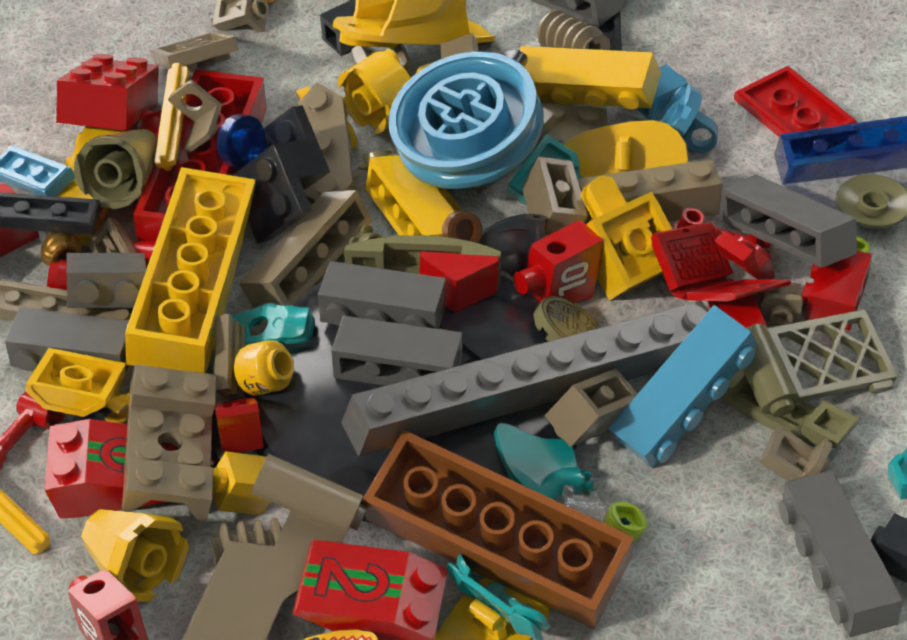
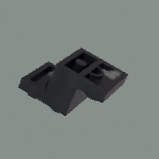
[232,105,330,244]

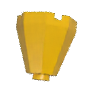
[81,509,189,602]

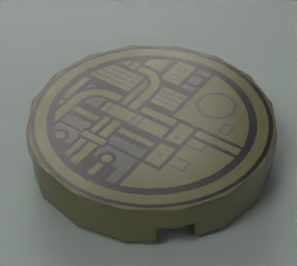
[533,296,600,342]

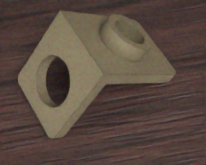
[168,80,222,153]

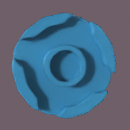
[660,84,718,153]

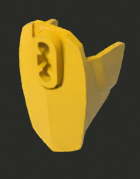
[333,0,496,48]

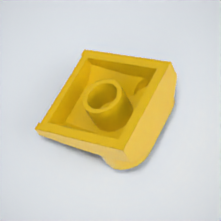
[25,348,126,417]

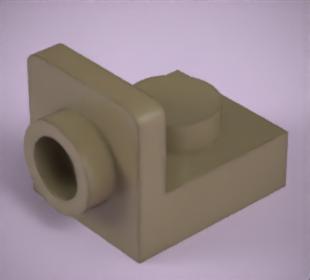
[213,0,268,32]
[761,283,803,326]

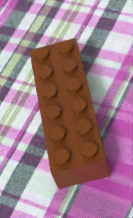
[362,430,634,629]

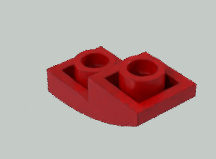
[714,231,775,279]

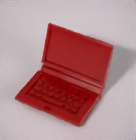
[651,222,792,301]

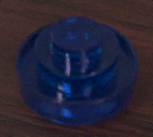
[217,114,266,169]

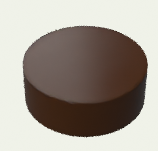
[442,211,483,243]

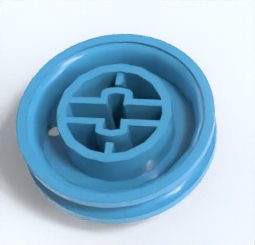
[389,52,544,189]

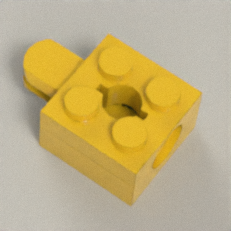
[580,175,672,301]

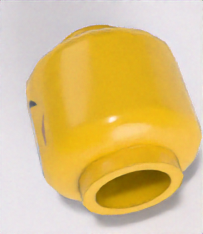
[234,341,294,396]

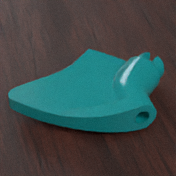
[494,423,594,501]

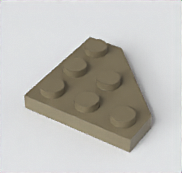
[249,82,356,203]

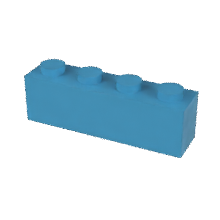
[608,305,758,468]

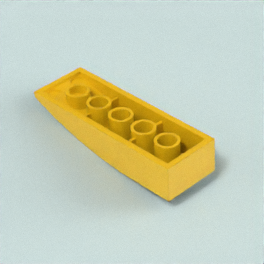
[125,167,256,374]

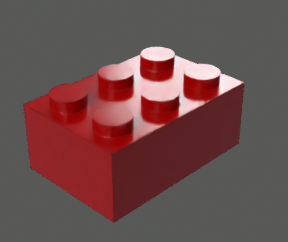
[56,54,159,131]

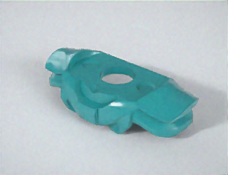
[213,303,315,351]
[446,554,551,640]

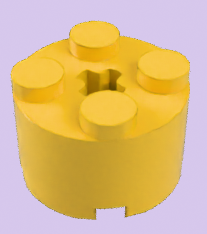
[338,49,412,134]

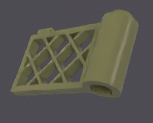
[742,309,898,417]

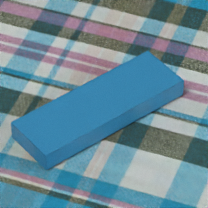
[0,146,75,196]

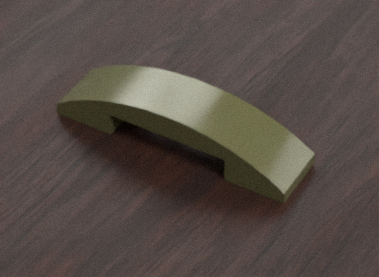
[344,235,501,288]
[721,369,859,448]

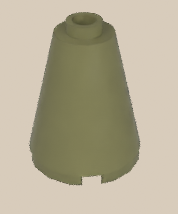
[74,129,158,209]

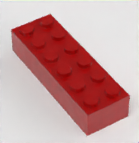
[133,70,267,241]

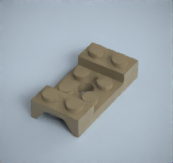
[122,364,216,521]

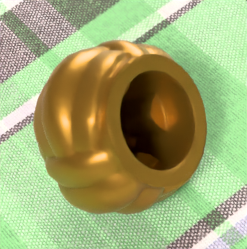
[40,232,81,266]

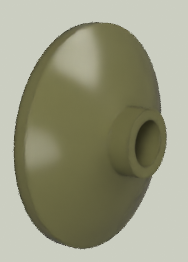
[836,174,907,229]

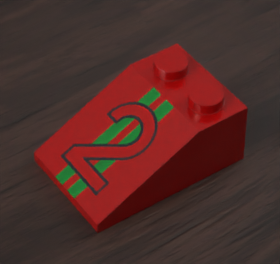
[44,419,178,519]
[293,540,448,640]

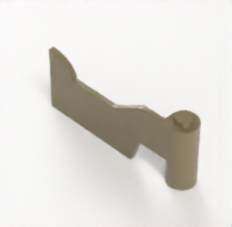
[182,454,367,640]

